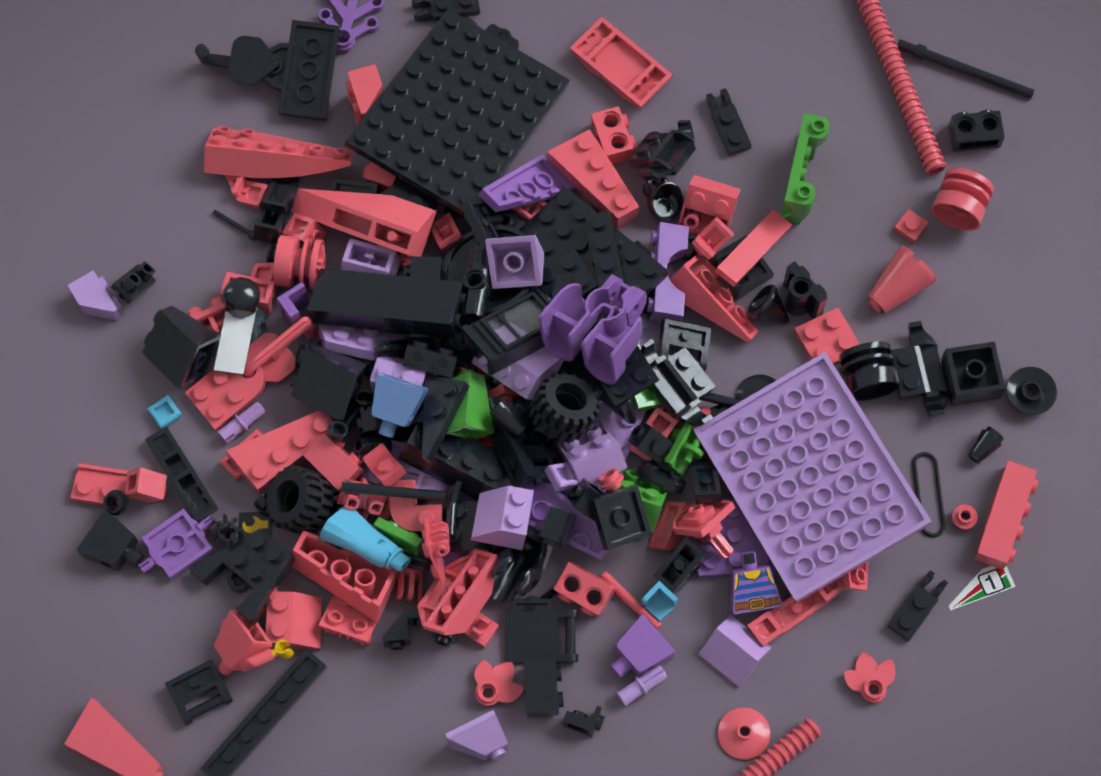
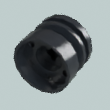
[839,341,900,401]

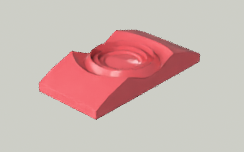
[570,17,673,109]

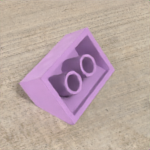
[472,322,564,400]

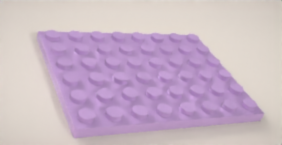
[693,352,932,603]

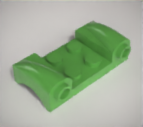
[781,113,830,224]

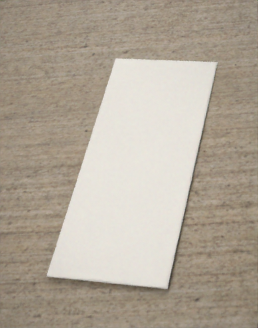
[214,308,257,374]

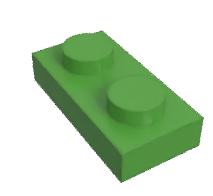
[373,517,424,556]

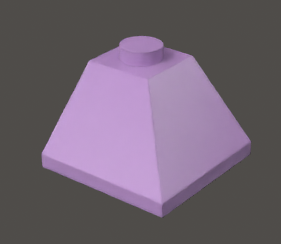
[445,710,509,760]

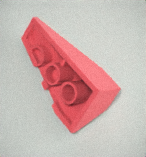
[670,254,759,343]

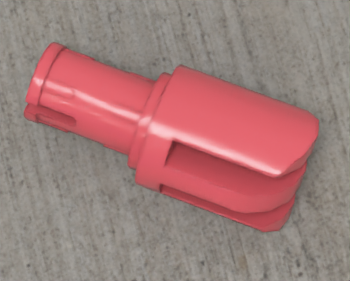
[397,567,424,602]

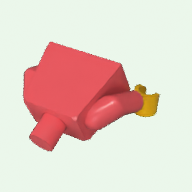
[214,607,294,676]

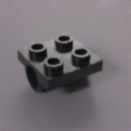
[783,261,828,319]

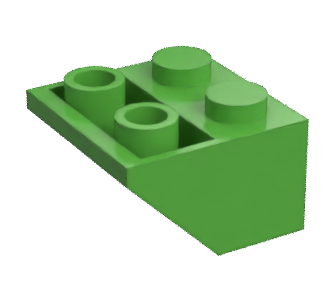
[612,469,669,532]

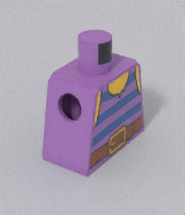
[729,551,782,615]

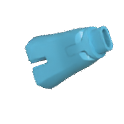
[320,506,411,572]

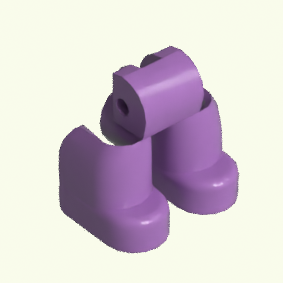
[538,274,647,385]

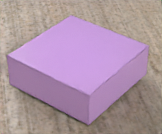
[544,462,579,492]

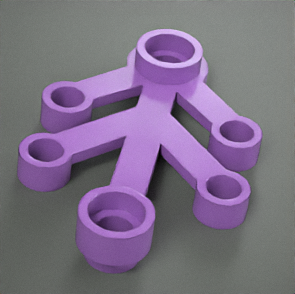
[318,0,385,52]

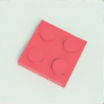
[794,307,860,365]

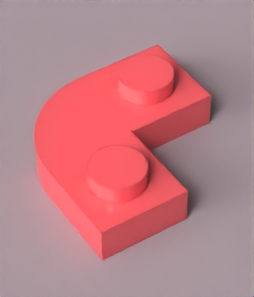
[389,480,442,531]

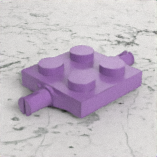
[138,508,215,580]

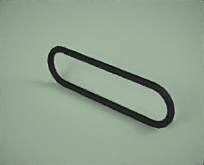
[913,452,946,537]

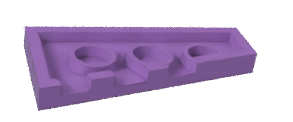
[526,482,609,560]

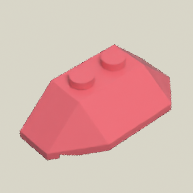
[417,548,498,635]

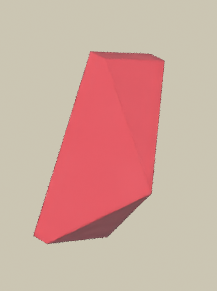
[648,501,688,550]

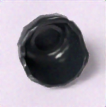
[223,277,261,318]

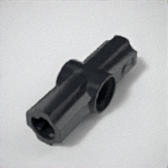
[461,246,491,323]

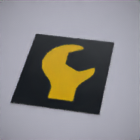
[239,512,272,539]

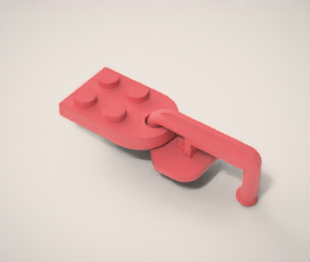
[185,316,318,432]

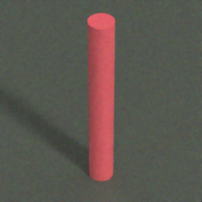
[600,571,662,630]

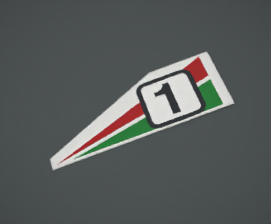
[949,566,1016,611]

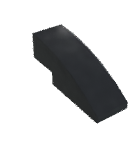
[254,177,299,244]

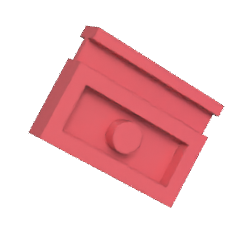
[70,463,128,506]

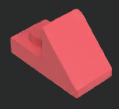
[431,212,463,255]

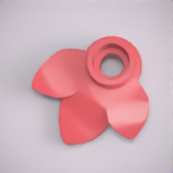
[844,652,896,703]
[474,660,524,706]

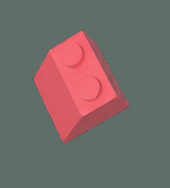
[266,592,323,650]

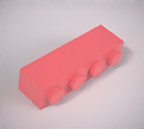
[973,460,1039,570]

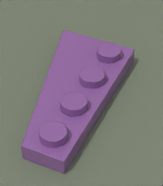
[479,154,576,212]

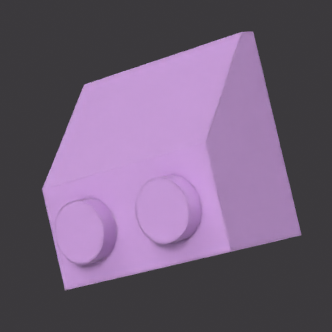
[471,486,534,550]

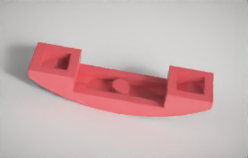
[747,578,846,647]

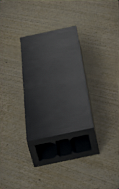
[307,268,467,338]

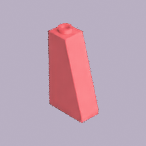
[64,698,164,776]

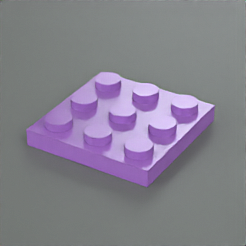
[693,499,776,578]

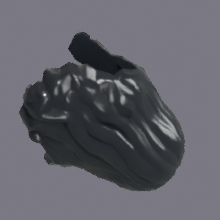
[490,527,548,603]

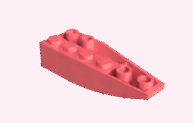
[204,126,354,178]
[291,189,436,257]

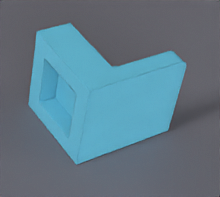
[641,581,678,622]

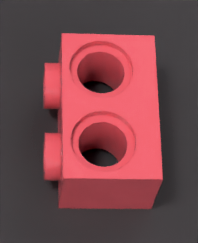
[591,106,636,164]
[554,562,617,617]

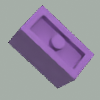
[277,282,309,327]

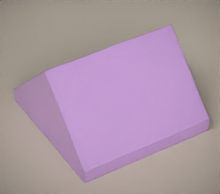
[485,235,544,289]
[698,615,772,688]

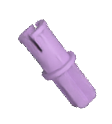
[218,402,265,443]
[616,665,667,706]

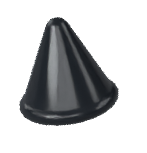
[747,284,789,324]

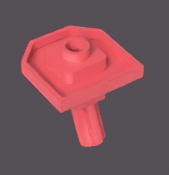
[673,500,735,559]

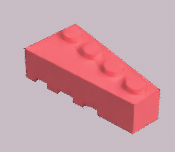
[547,129,639,229]
[292,530,399,623]

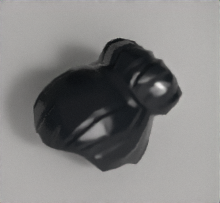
[642,177,684,222]

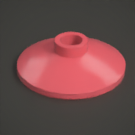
[718,708,770,760]

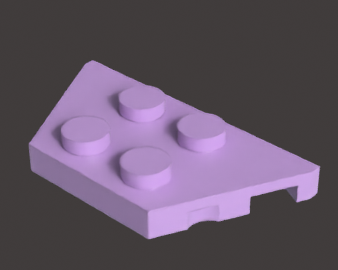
[315,324,409,361]

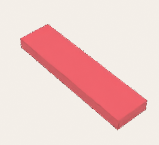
[715,209,792,287]

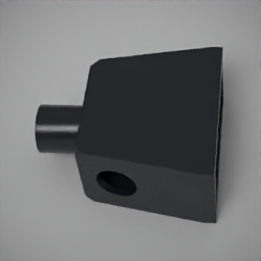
[76,509,144,571]

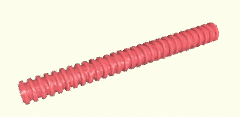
[856,0,947,175]
[736,718,821,776]

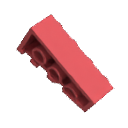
[226,410,334,496]

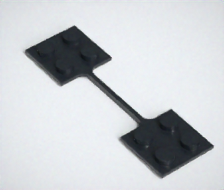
[539,249,660,407]

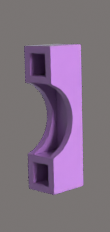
[645,222,689,323]

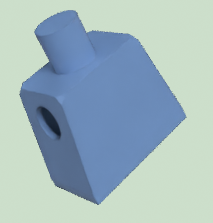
[371,373,429,438]

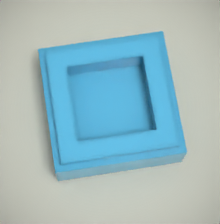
[147,395,183,429]

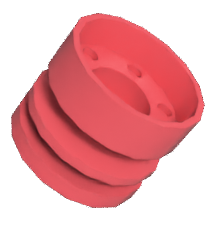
[931,168,994,231]
[273,235,326,290]

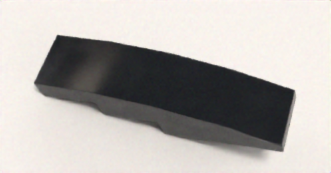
[145,426,219,523]

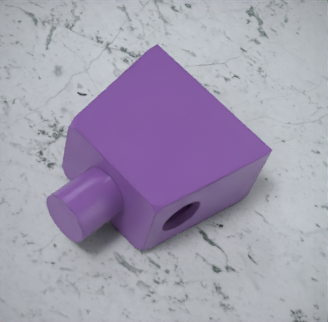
[610,614,676,678]

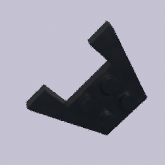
[189,529,295,626]

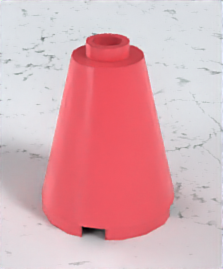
[868,245,937,314]

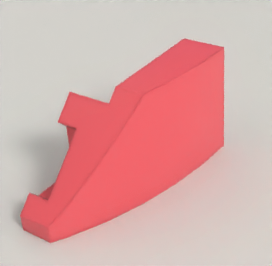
[224,175,269,210]

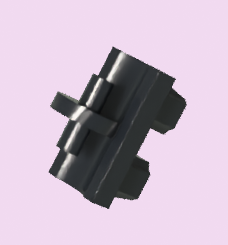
[110,261,156,304]

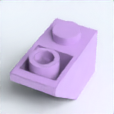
[67,270,122,321]

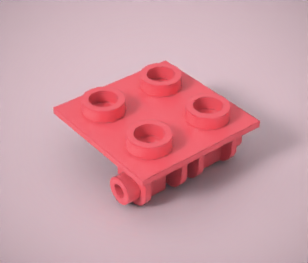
[421,518,450,588]
[318,595,377,646]

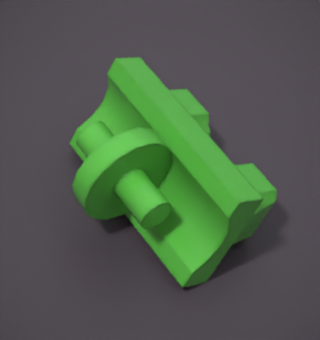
[662,423,703,475]

